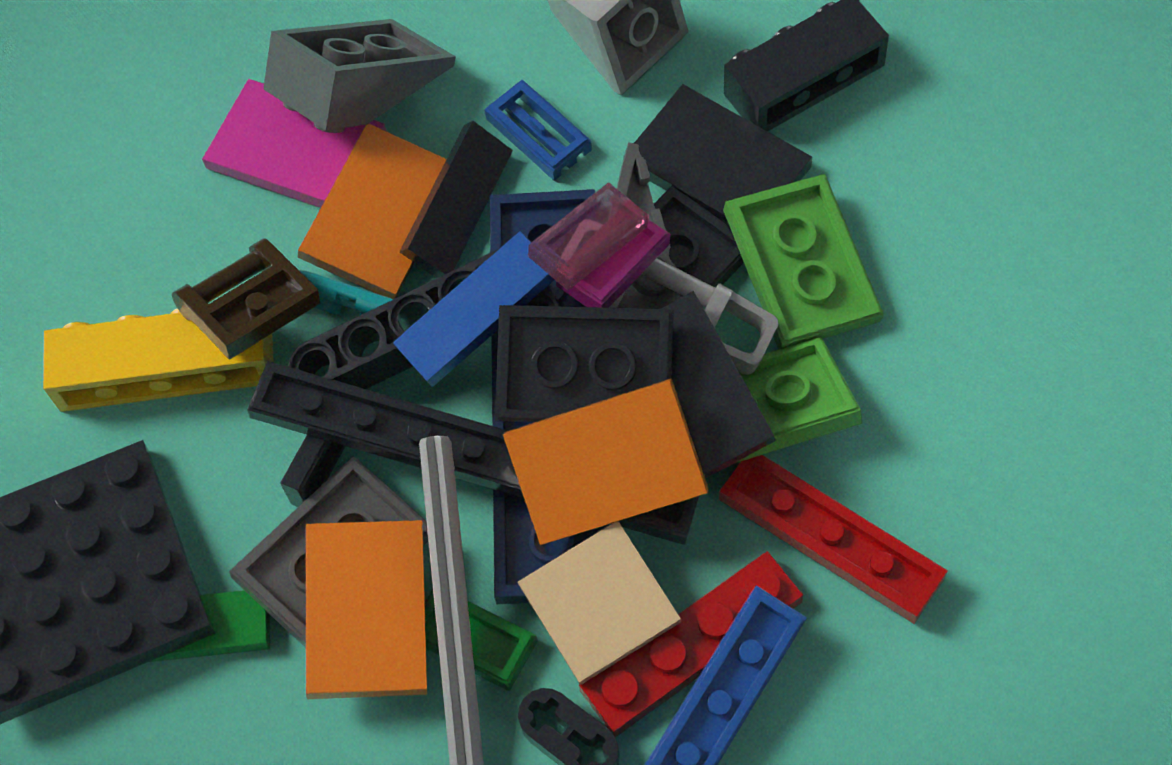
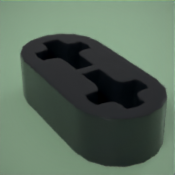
[518,688,620,765]

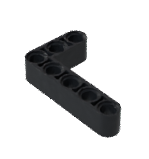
[288,248,561,389]

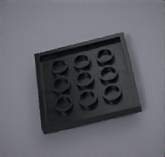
[0,440,215,724]

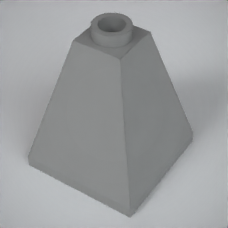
[547,0,689,95]

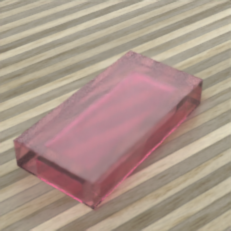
[528,182,649,291]

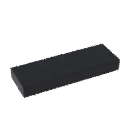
[399,121,513,278]

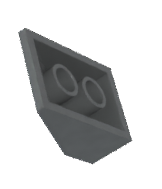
[263,19,456,133]

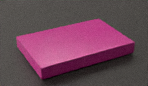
[202,79,386,208]

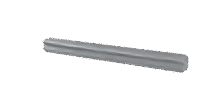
[419,436,484,765]

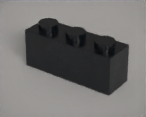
[724,0,889,131]

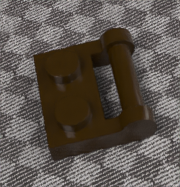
[172,238,320,360]

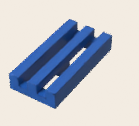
[484,79,592,181]

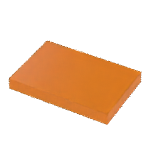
[298,124,446,299]
[503,379,709,545]
[306,520,427,699]

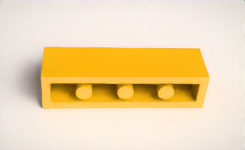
[43,309,274,412]

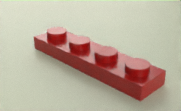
[719,455,948,624]
[579,551,803,737]

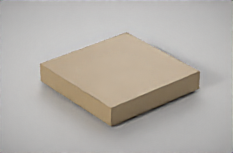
[518,521,681,685]

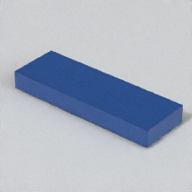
[393,231,558,387]

